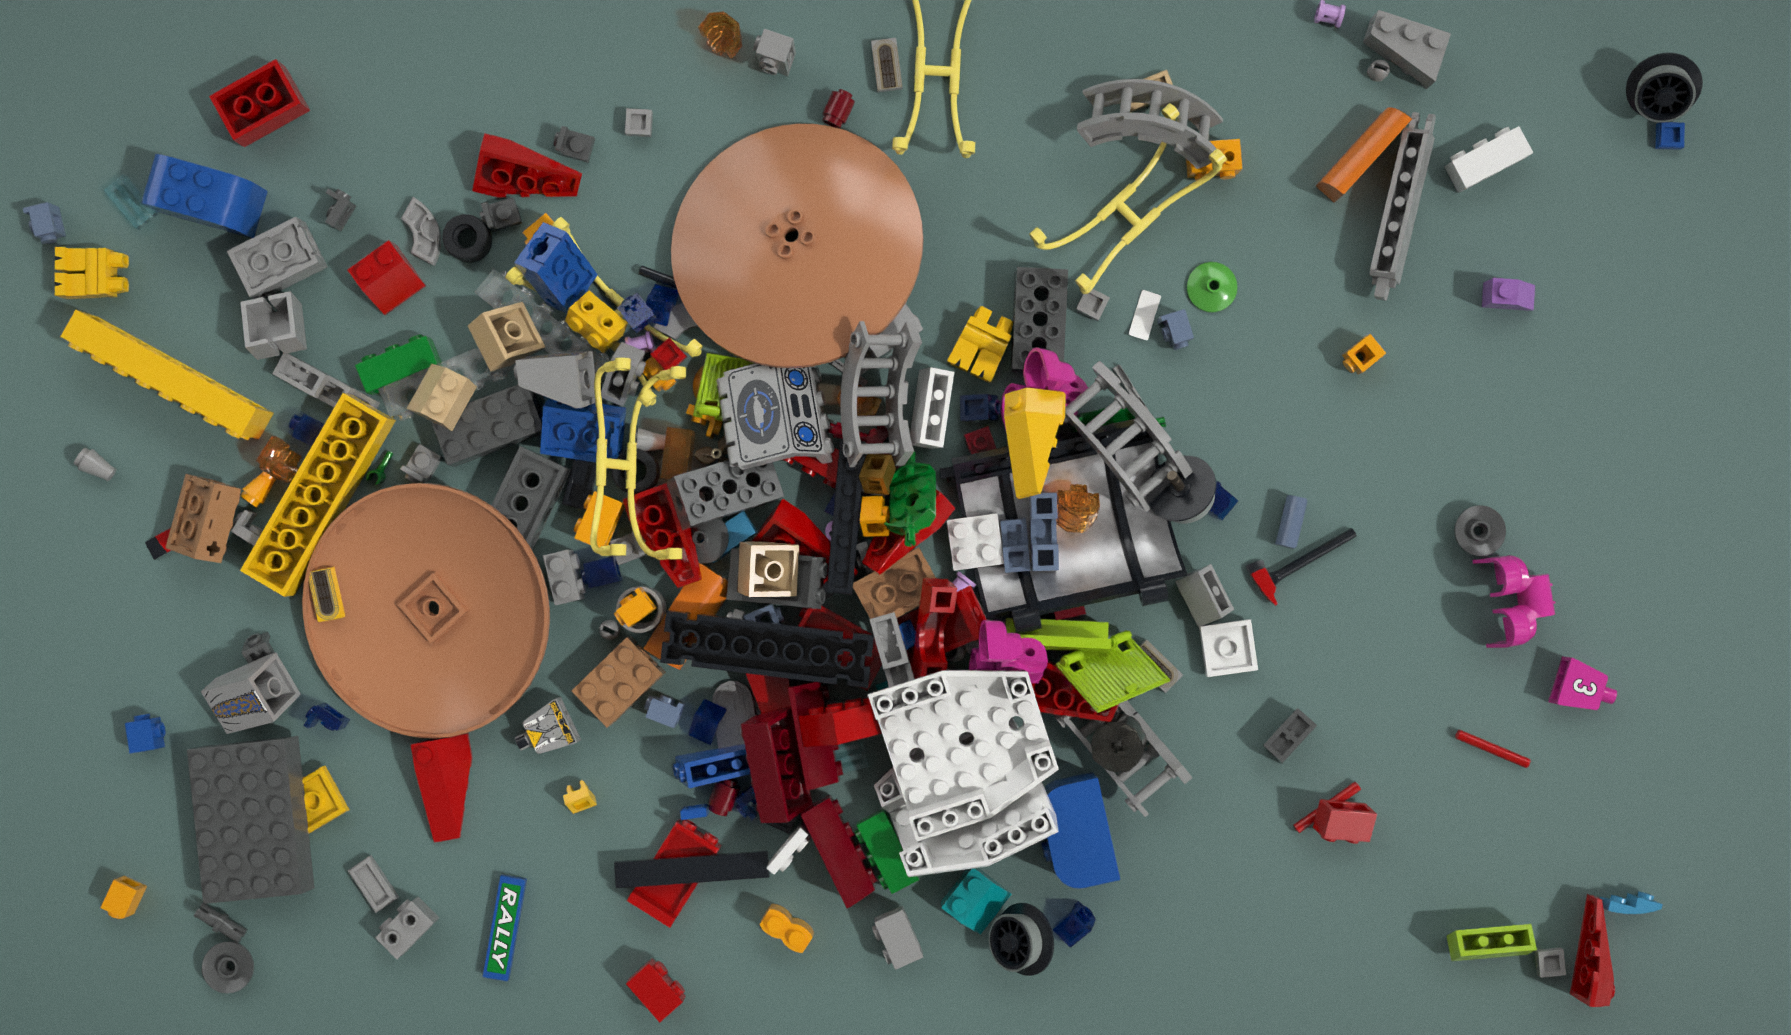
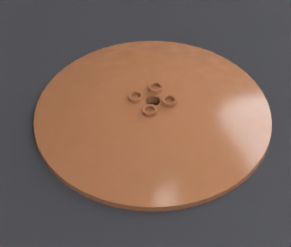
[671,124,923,368]
[302,483,550,738]

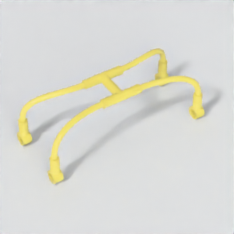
[892,0,976,158]
[1029,103,1227,294]
[505,217,703,407]
[590,358,686,560]

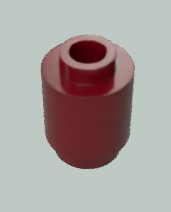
[822,89,855,129]
[708,778,741,816]

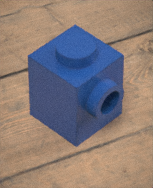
[125,714,166,754]

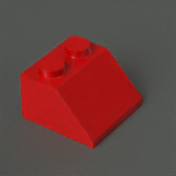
[347,240,426,315]

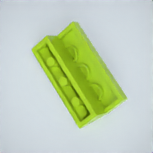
[1004,618,1111,653]

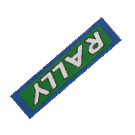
[483,874,527,981]

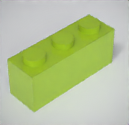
[1446,924,1537,961]

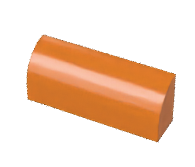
[1316,107,1412,202]
[643,563,728,670]

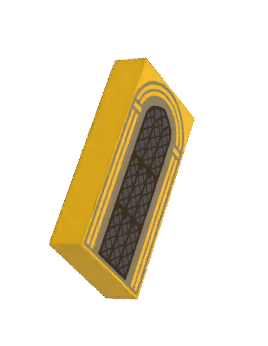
[309,567,345,622]

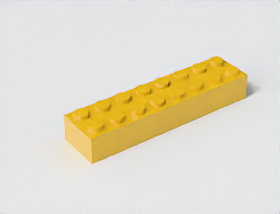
[60,310,274,440]
[240,393,396,597]

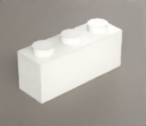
[1445,126,1533,193]
[910,367,954,449]

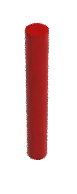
[1455,729,1531,768]
[1293,782,1361,833]

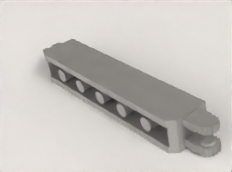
[1370,112,1436,301]

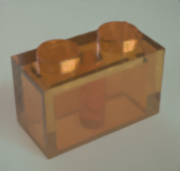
[660,427,696,480]

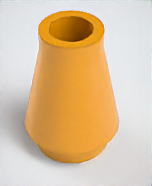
[240,469,277,508]

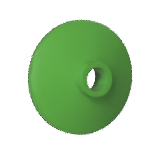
[1187,262,1237,312]

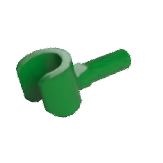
[366,451,393,485]

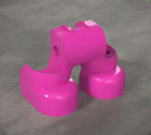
[1001,347,1088,430]
[1472,555,1555,648]
[969,620,1048,684]

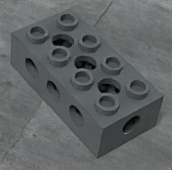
[1010,267,1068,373]
[491,446,571,551]
[666,460,784,531]

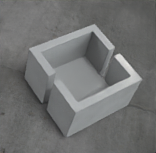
[240,291,307,360]

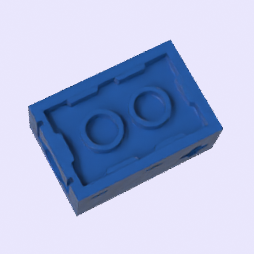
[514,222,598,313]
[540,398,626,462]

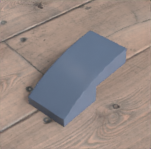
[1000,518,1031,573]

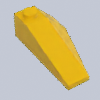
[1004,388,1066,499]

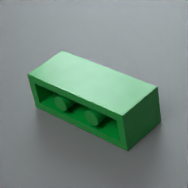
[355,334,444,395]
[854,809,919,894]

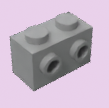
[754,29,796,76]
[601,342,646,406]
[543,550,586,605]
[1175,564,1234,627]
[375,897,439,959]
[872,905,923,970]

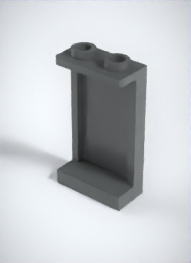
[726,549,828,609]

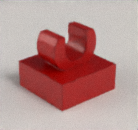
[651,337,687,370]

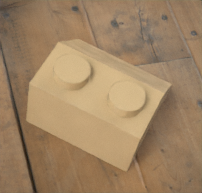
[468,302,545,372]
[407,364,477,431]
[737,542,799,597]

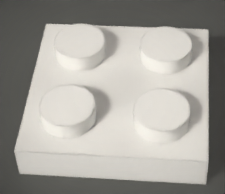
[947,513,1004,571]
[1199,619,1258,677]
[767,821,810,875]

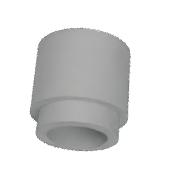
[616,586,667,633]

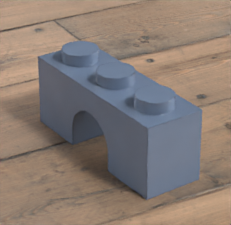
[1029,493,1059,571]

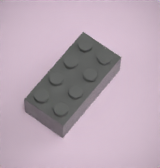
[431,385,543,467]

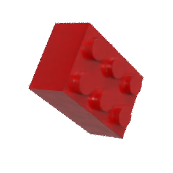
[209,59,310,147]
[798,697,882,747]

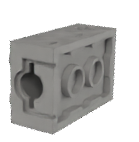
[227,217,328,299]

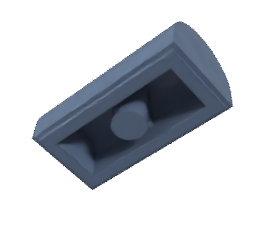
[1275,495,1308,549]

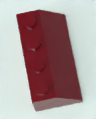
[788,681,844,791]
[741,707,813,823]
[801,795,877,908]

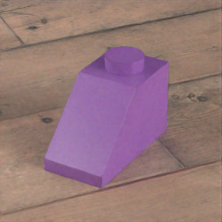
[1482,278,1535,311]

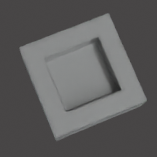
[625,108,653,137]
[1075,289,1110,321]
[1535,947,1566,978]

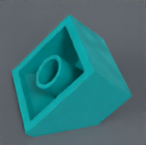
[940,868,1012,934]

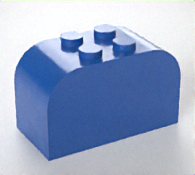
[141,154,268,238]
[1041,772,1120,888]

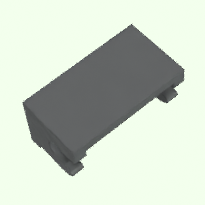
[1263,708,1317,764]

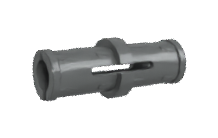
[194,903,248,943]

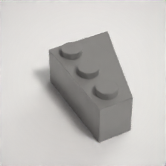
[1363,10,1451,89]

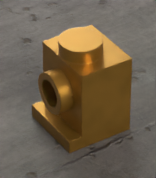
[859,454,896,495]

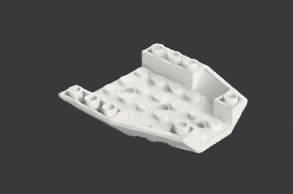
[868,670,1059,842]
[874,717,1059,877]

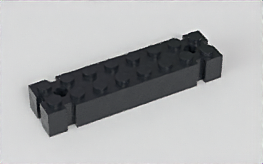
[660,610,874,688]

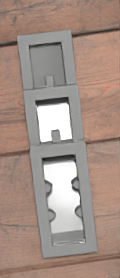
[272,353,381,409]
[869,612,915,687]

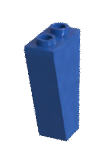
[672,744,751,788]

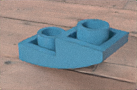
[700,512,758,563]
[1600,891,1663,914]

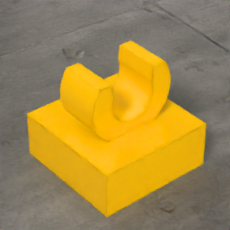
[563,780,597,814]

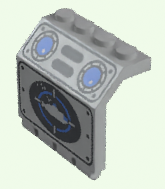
[716,363,834,470]

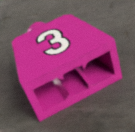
[1548,656,1617,710]

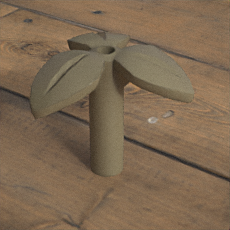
[694,435,735,465]

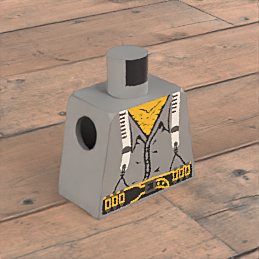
[515,697,582,754]

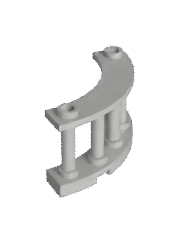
[1077,79,1223,169]
[840,321,922,467]
[1063,361,1193,512]
[1054,700,1193,817]

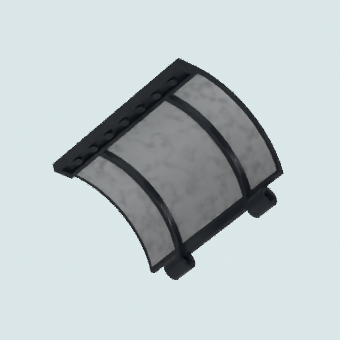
[951,419,1187,634]

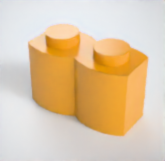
[760,904,814,953]

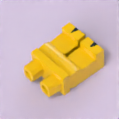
[55,247,129,299]
[947,306,1013,383]

